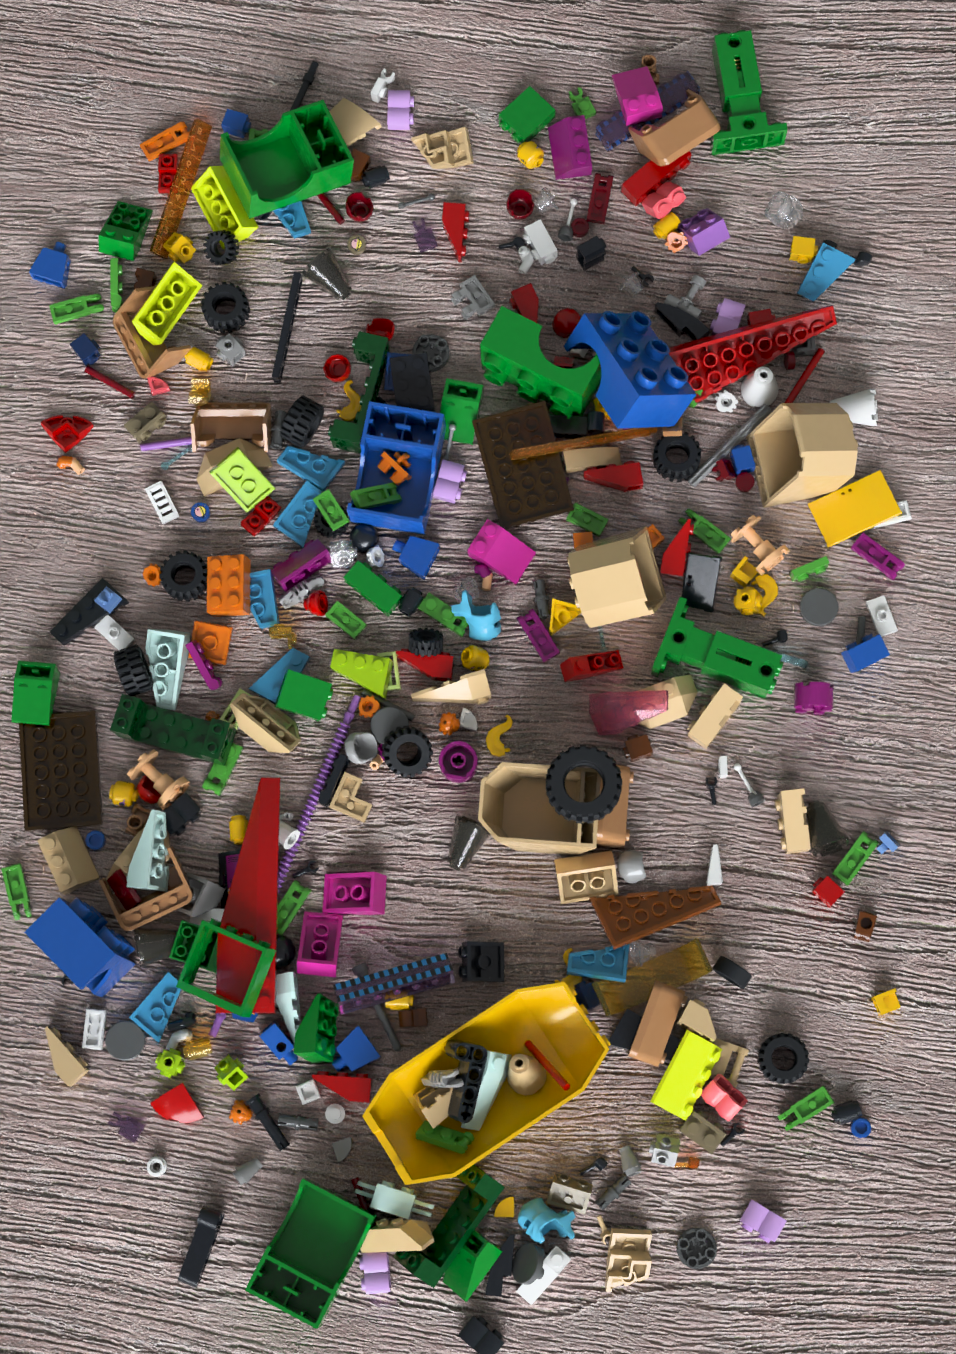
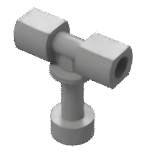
[664,275,706,320]

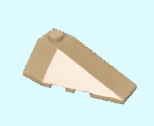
[411,669,491,705]

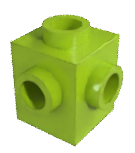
[155,1048,186,1078]
[214,1054,248,1091]

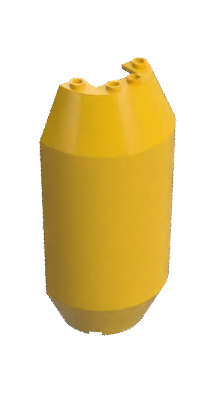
[362,982,611,1185]

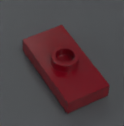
[106,869,142,911]

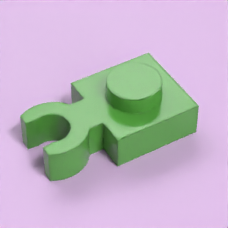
[569,87,596,119]

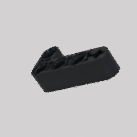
[549,411,605,440]
[445,1039,487,1123]
[178,1206,225,1288]

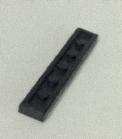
[272,272,303,383]

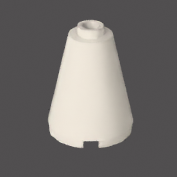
[741,367,778,408]
[830,388,878,426]

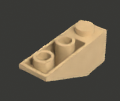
[45,1026,89,1087]

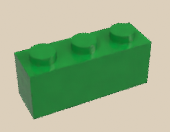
[343,561,402,617]

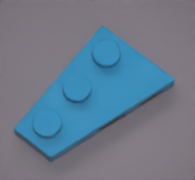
[273,201,311,239]
[796,243,856,302]
[277,446,345,492]
[273,481,322,548]
[250,569,280,629]
[248,648,310,703]
[567,943,630,983]
[129,972,181,1043]

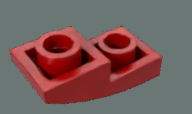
[158,154,178,193]
[241,496,282,537]

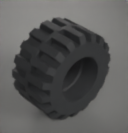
[201,282,250,333]
[280,395,324,448]
[653,432,701,482]
[160,550,207,602]
[114,644,153,696]
[382,726,433,777]
[757,1033,809,1084]

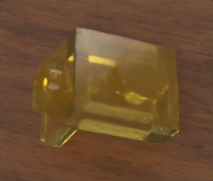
[188,378,211,406]
[269,624,297,649]

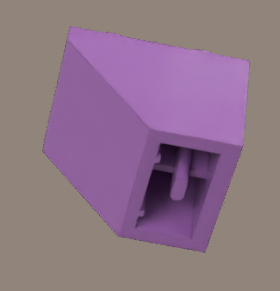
[677,208,730,256]

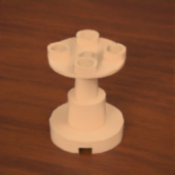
[731,515,790,576]
[127,749,190,810]

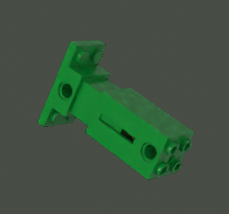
[710,30,788,155]
[651,597,784,698]

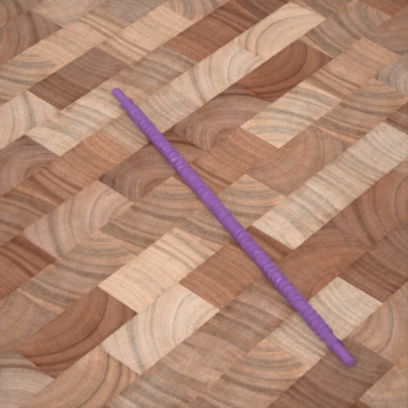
[208,695,361,1038]

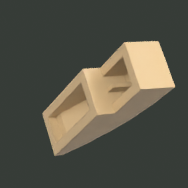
[563,447,622,473]

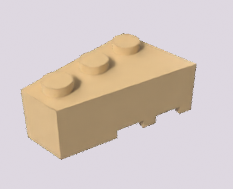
[687,683,743,749]
[775,788,811,854]
[413,1067,470,1129]

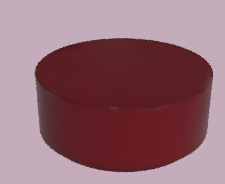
[571,218,589,238]
[784,351,796,370]
[735,472,755,492]

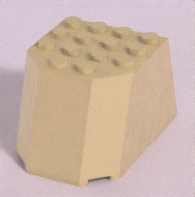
[746,403,858,508]
[567,526,667,628]
[478,762,601,855]

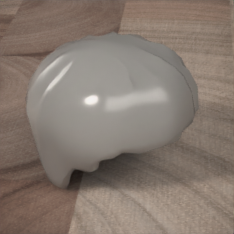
[344,731,378,764]
[617,850,646,883]

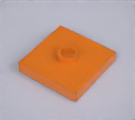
[188,620,233,665]

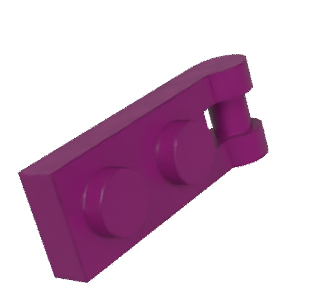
[851,533,905,580]
[516,609,560,663]
[185,640,223,690]

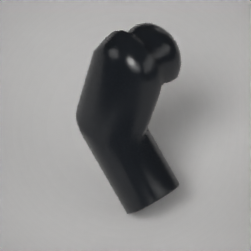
[167,1012,197,1032]

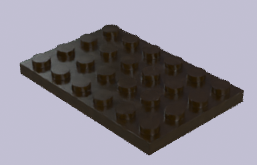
[472,401,574,529]
[19,710,103,832]

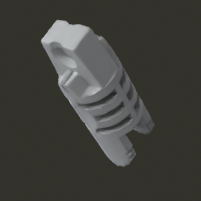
[278,574,325,609]
[421,1069,464,1088]

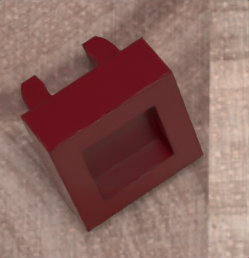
[712,459,737,481]

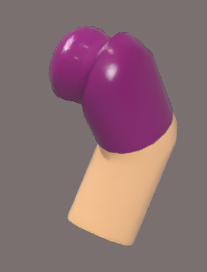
[474,563,493,591]
[370,744,384,770]

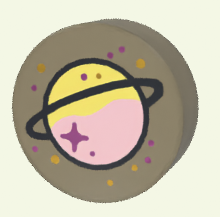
[347,235,366,255]

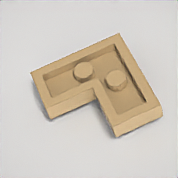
[329,772,373,823]

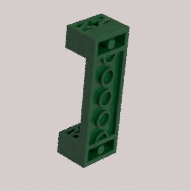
[328,331,390,454]
[110,694,237,766]
[393,1164,505,1288]

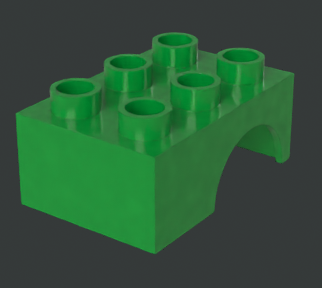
[219,100,354,219]
[480,306,601,419]
[245,1178,378,1329]

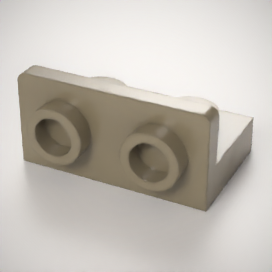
[124,402,167,443]
[679,1110,727,1154]
[547,1174,593,1214]

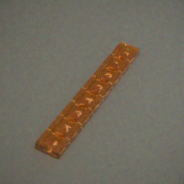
[149,118,212,259]
[509,427,658,460]

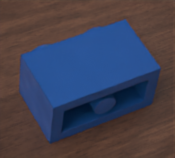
[841,633,890,673]

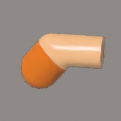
[56,456,85,475]

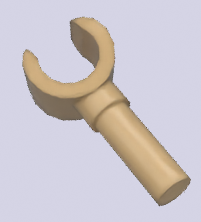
[597,1215,611,1245]

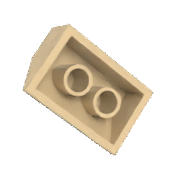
[37,827,100,895]
[554,851,619,904]
[676,999,716,1043]

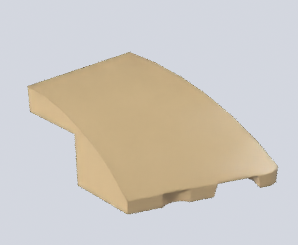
[329,98,382,147]
[411,127,474,169]
[605,1228,652,1292]

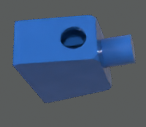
[29,242,71,289]
[392,536,440,580]
[259,1020,299,1065]
[331,1026,381,1072]

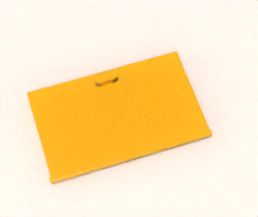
[808,470,902,548]

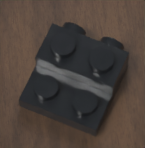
[458,941,504,983]

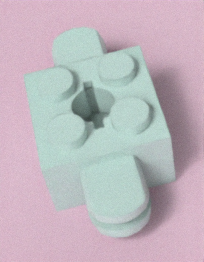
[355,1180,435,1219]

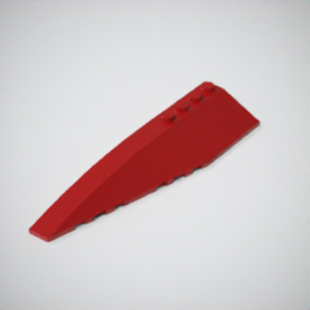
[669,305,837,405]
[216,778,281,1014]

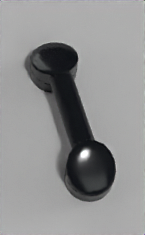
[823,240,873,266]

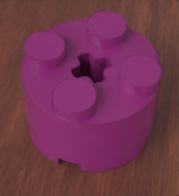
[794,682,834,715]
[439,741,478,783]

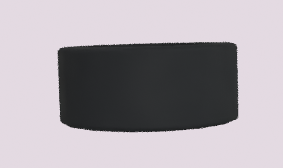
[713,956,752,989]

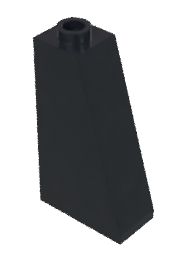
[609,1009,681,1061]

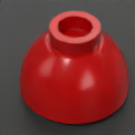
[303,589,328,616]

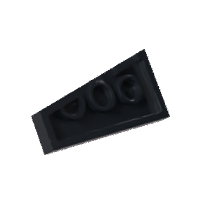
[50,578,129,646]

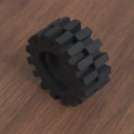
[203,230,239,265]
[314,505,349,539]
[408,628,443,657]

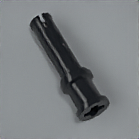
[245,1093,290,1151]

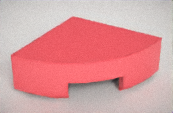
[147,376,171,396]

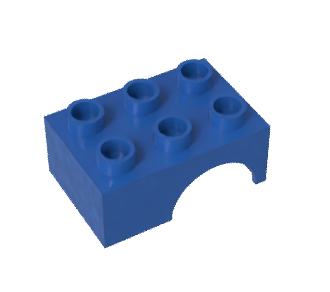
[564,311,696,429]
[347,401,446,535]
[24,897,136,998]

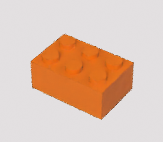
[207,554,251,617]

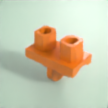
[377,451,412,486]

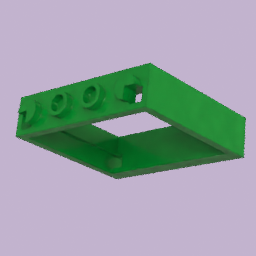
[176,918,276,1017]

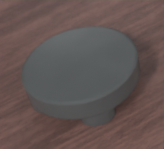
[412,334,450,372]
[799,588,839,627]
[370,707,409,744]
[105,1021,146,1061]
[676,1228,717,1269]
[512,1243,545,1285]

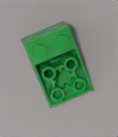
[98,201,153,261]
[440,378,484,445]
[11,661,60,725]
[169,920,218,973]
[294,994,339,1063]
[443,1230,502,1302]

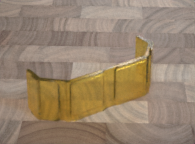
[592,938,713,1017]

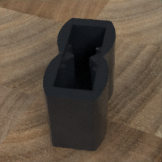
[576,236,606,271]
[163,793,202,837]
[458,1315,505,1354]

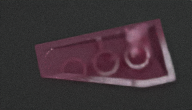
[589,690,668,736]

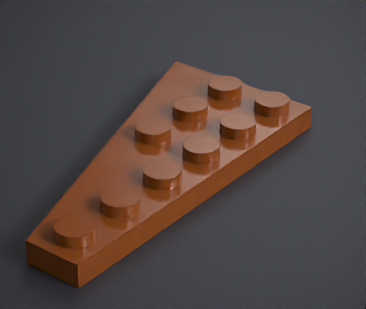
[589,886,721,950]

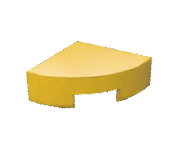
[494,1197,514,1217]

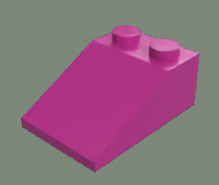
[612,66,663,126]
[467,519,536,584]
[322,872,387,915]
[297,911,343,977]

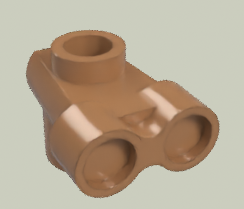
[641,55,659,85]
[125,804,151,836]

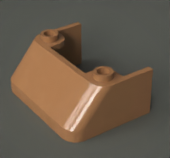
[628,89,721,166]
[113,286,191,379]
[190,402,271,452]
[596,764,634,849]
[99,845,193,931]
[628,980,688,1067]

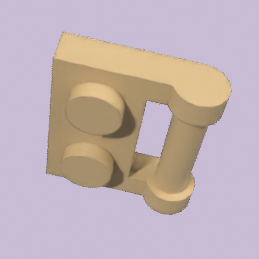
[709,1038,749,1088]

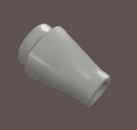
[619,1145,642,1177]
[232,1157,263,1185]

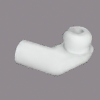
[518,246,534,275]
[166,1029,193,1050]

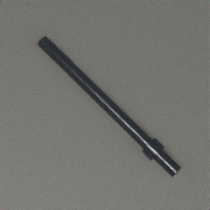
[290,61,319,111]

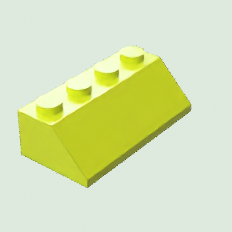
[191,166,258,249]
[132,262,203,345]
[650,1030,722,1121]

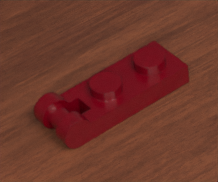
[586,173,614,225]

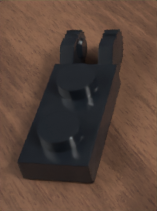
[318,754,350,807]

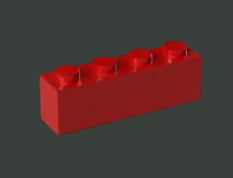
[621,151,691,207]

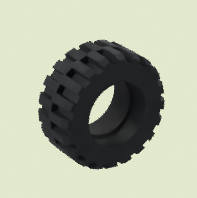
[546,744,622,824]

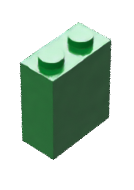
[498,86,555,144]
[274,669,333,721]

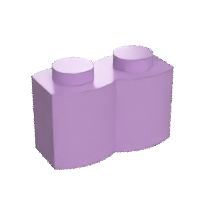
[387,90,414,130]
[710,298,746,335]
[433,460,467,504]
[739,1199,787,1243]
[359,1252,391,1294]

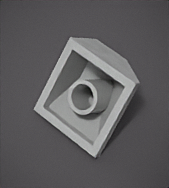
[176,872,225,917]

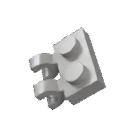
[451,275,495,320]

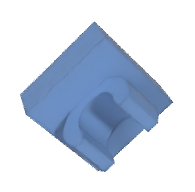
[94,586,122,613]
[877,831,900,854]

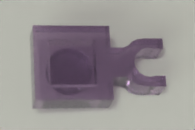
[412,218,438,253]
[108,1112,146,1143]

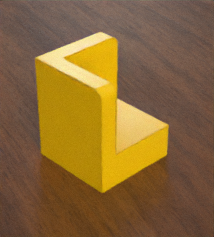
[730,556,758,587]
[871,988,901,1016]

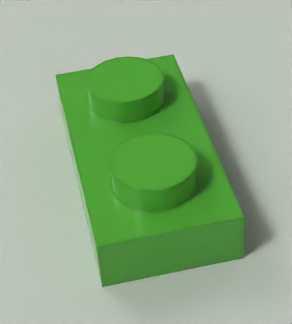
[313,489,349,531]
[566,502,609,537]
[790,556,830,582]
[325,600,367,640]

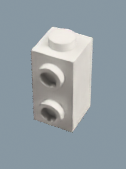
[523,219,558,265]

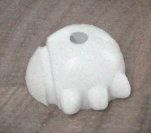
[715,390,738,413]
[366,545,384,568]

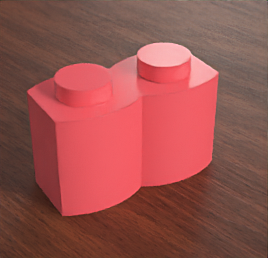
[642,181,686,219]
[701,1073,748,1121]

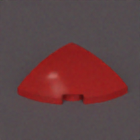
[41,415,94,453]
[150,1083,204,1123]

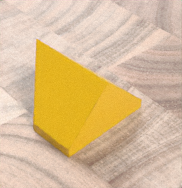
[549,599,581,636]

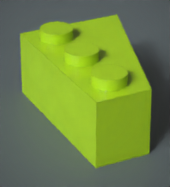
[330,649,393,699]

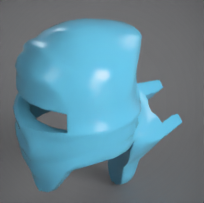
[451,590,501,641]
[517,1198,576,1244]

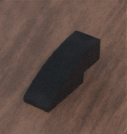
[654,302,710,341]
[485,1234,515,1296]

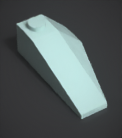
[145,629,191,710]
[126,810,169,892]
[276,972,301,1043]
[461,1050,512,1131]

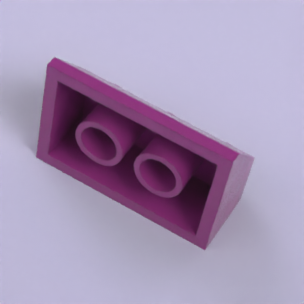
[548,115,592,180]
[271,539,332,592]

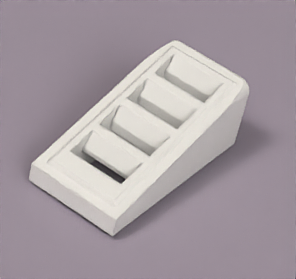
[145,481,180,525]
[706,844,723,886]

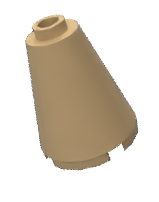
[507,1054,547,1096]

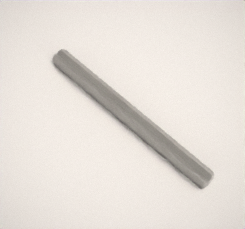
[688,404,771,487]

